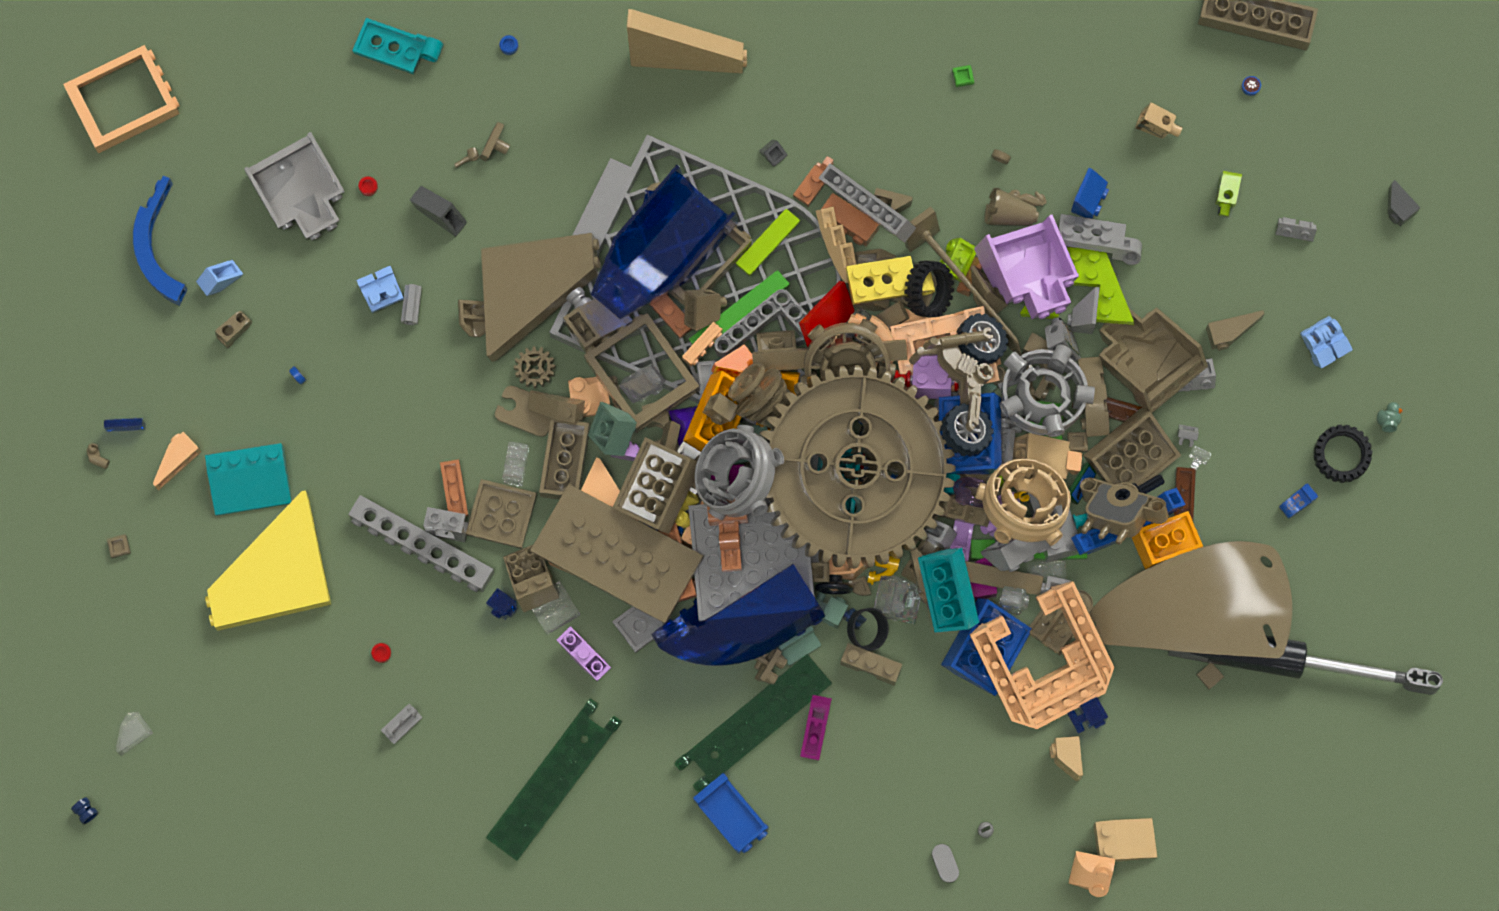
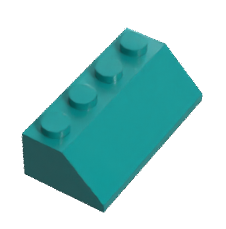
[918,548,979,633]

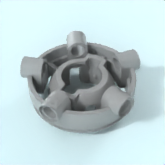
[1000,344,1095,437]
[695,425,784,520]

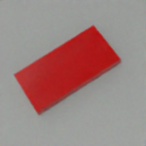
[799,281,855,348]

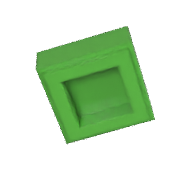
[952,65,974,88]

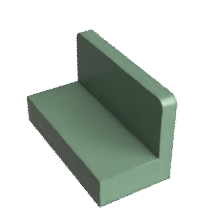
[777,623,821,666]

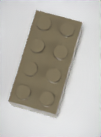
[539,418,590,500]

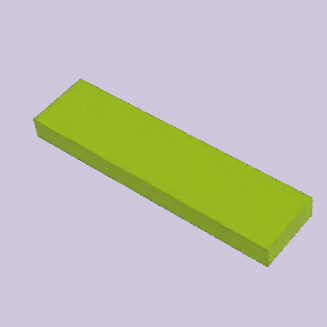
[736,209,800,276]

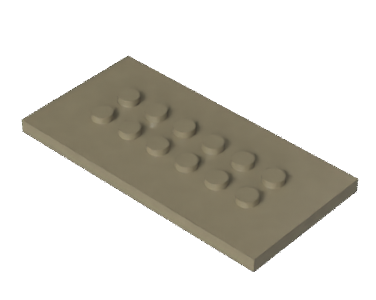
[530,484,704,624]

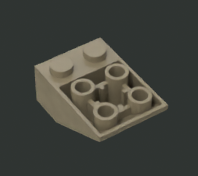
[563,291,633,352]
[503,544,559,612]

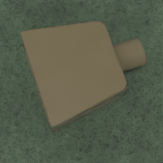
[684,289,727,331]

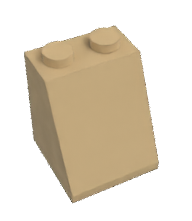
[1010,433,1070,480]

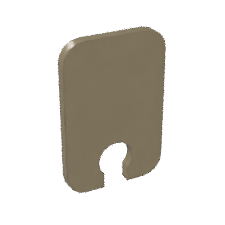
[495,386,551,437]

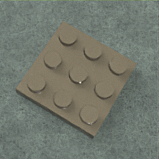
[466,479,537,549]

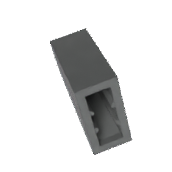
[410,186,467,237]

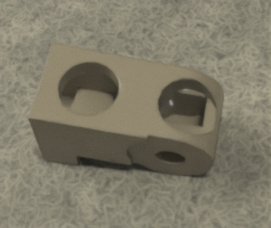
[215,311,252,348]

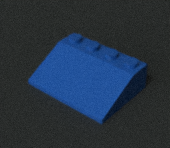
[939,393,1002,474]
[941,598,1032,696]

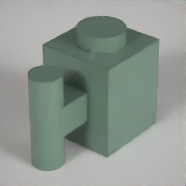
[808,592,849,629]

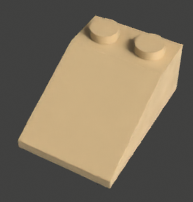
[1093,818,1157,862]

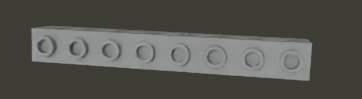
[348,495,495,592]

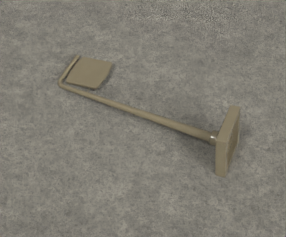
[905,206,1022,356]

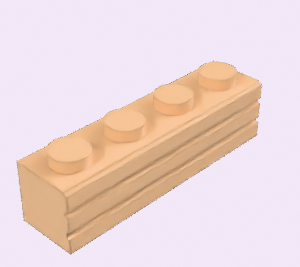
[682,322,723,367]

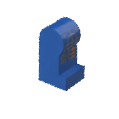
[1279,483,1318,519]

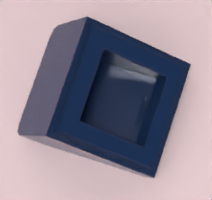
[844,608,867,630]

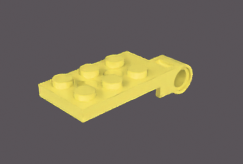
[845,256,935,305]

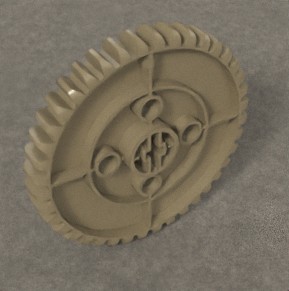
[758,365,956,569]

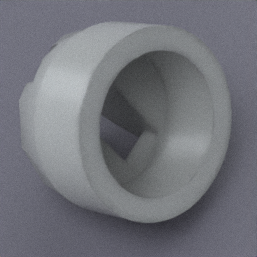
[978,822,994,838]

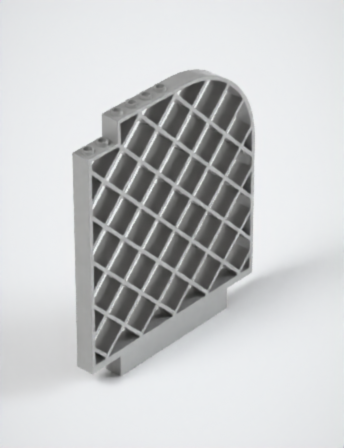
[549,135,841,426]

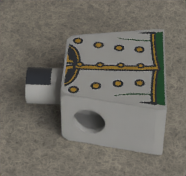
[1045,318,1081,361]

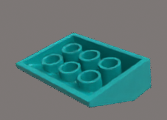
[205,443,292,516]

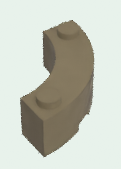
[1077,357,1109,437]

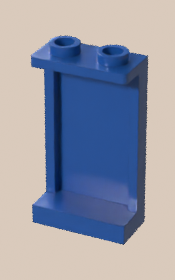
[693,773,769,854]

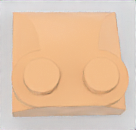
[568,377,610,418]
[1068,851,1115,897]

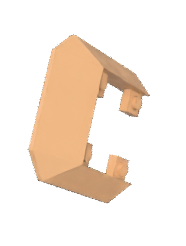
[970,581,1114,729]

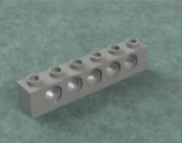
[819,164,916,243]

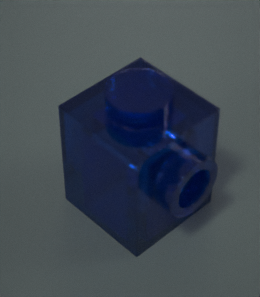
[486,588,517,620]

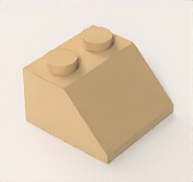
[1049,736,1083,781]

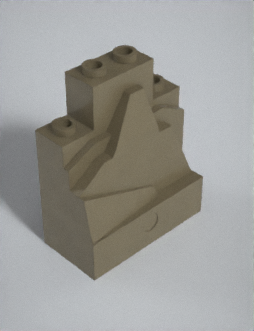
[1099,307,1208,413]

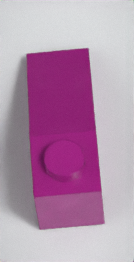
[800,695,832,760]

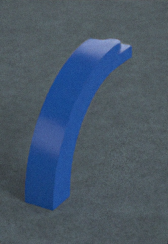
[1071,488,1186,555]

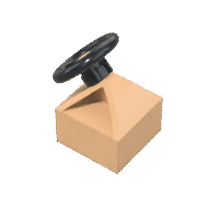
[815,557,867,595]

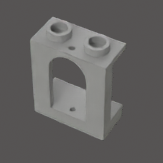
[423,507,469,542]

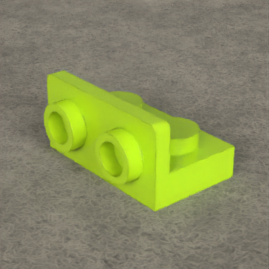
[939,238,976,282]

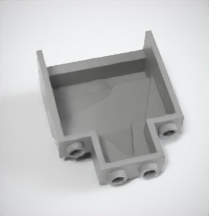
[244,132,345,241]

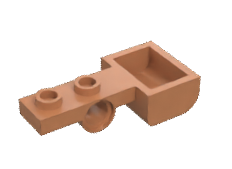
[707,498,749,572]

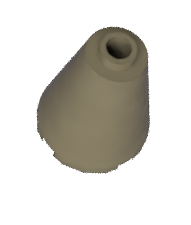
[984,188,1039,226]

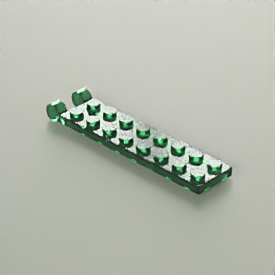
[674,654,832,793]
[485,698,622,862]

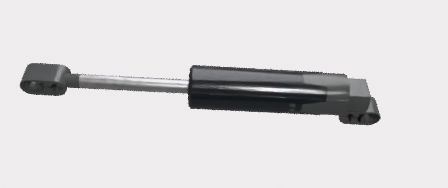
[1161,635,1443,695]

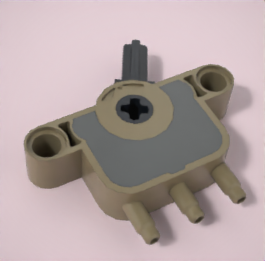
[1080,475,1168,545]

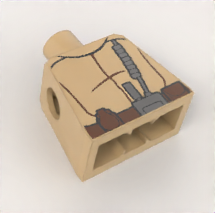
[1135,102,1182,139]

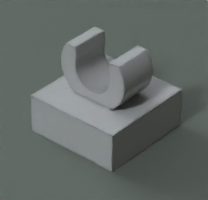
[1178,424,1199,447]

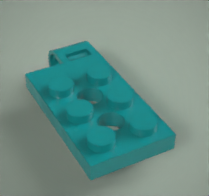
[352,18,444,75]

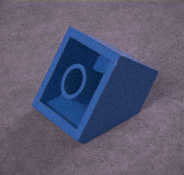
[1071,168,1109,219]

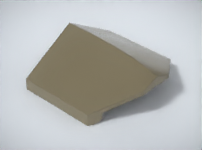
[458,300,485,337]

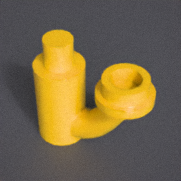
[867,555,900,585]

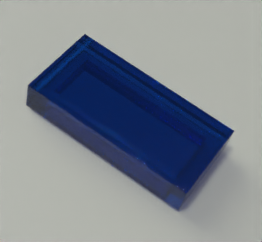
[104,418,145,432]

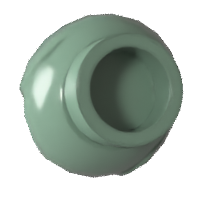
[1377,402,1402,433]

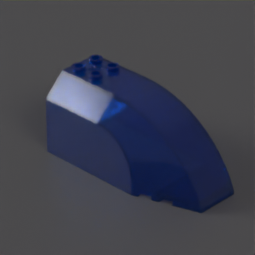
[591,165,738,319]
[651,564,825,666]

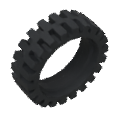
[904,260,954,318]
[1313,424,1372,483]

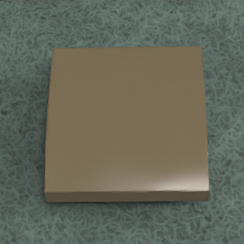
[1026,608,1074,656]

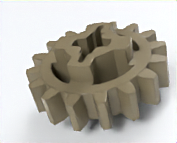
[514,346,555,389]

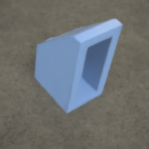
[196,260,243,296]

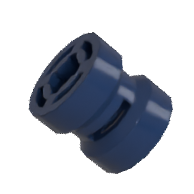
[71,797,99,825]

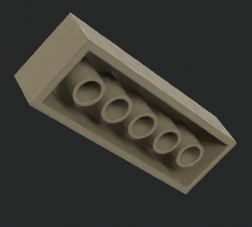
[1198,0,1318,51]

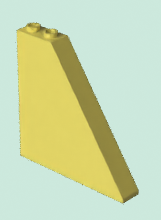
[205,490,331,631]

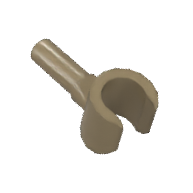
[454,148,479,168]

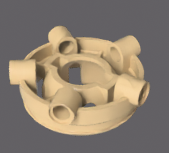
[975,459,1071,546]

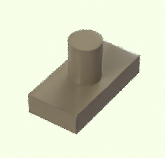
[479,122,510,162]

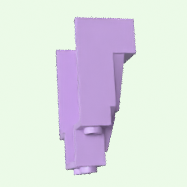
[974,215,1079,319]

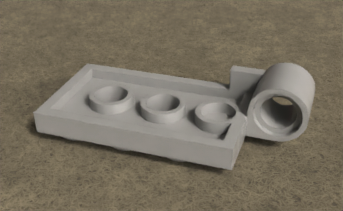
[1059,214,1142,265]

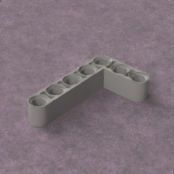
[714,289,807,358]

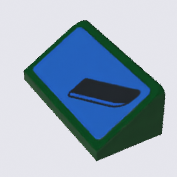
[1069,463,1096,505]

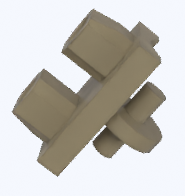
[753,649,788,684]

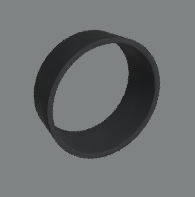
[847,608,889,651]

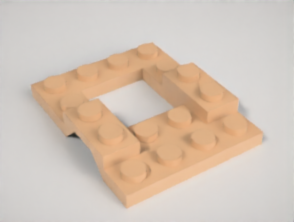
[890,306,1000,392]

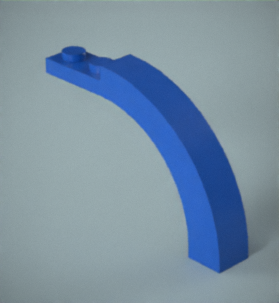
[133,176,188,306]

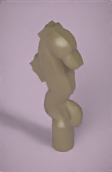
[1009,190,1047,206]

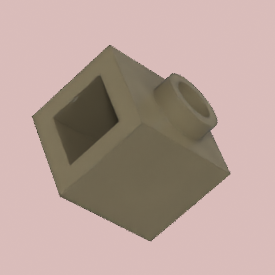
[703,393,738,425]

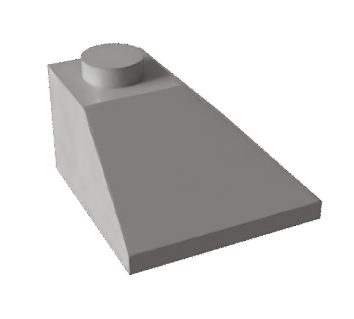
[1067,287,1099,334]

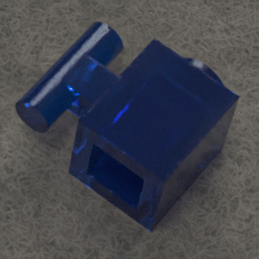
[1067,697,1108,734]

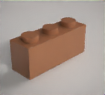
[821,193,879,247]

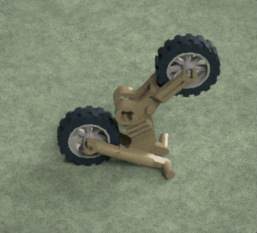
[909,313,1008,457]

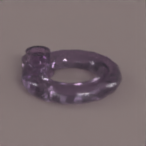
[953,477,998,508]

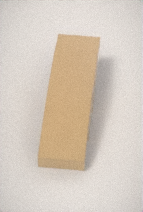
[816,207,857,283]

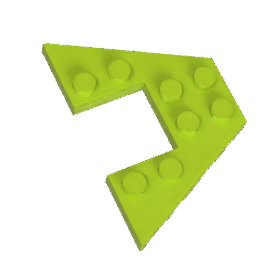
[1020,247,1134,325]

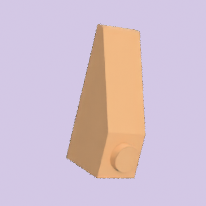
[153,432,201,491]

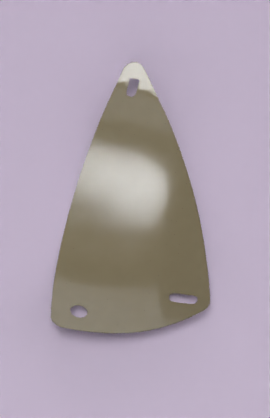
[1073,541,1292,658]

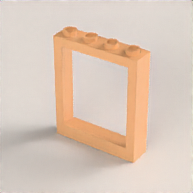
[63,45,180,153]

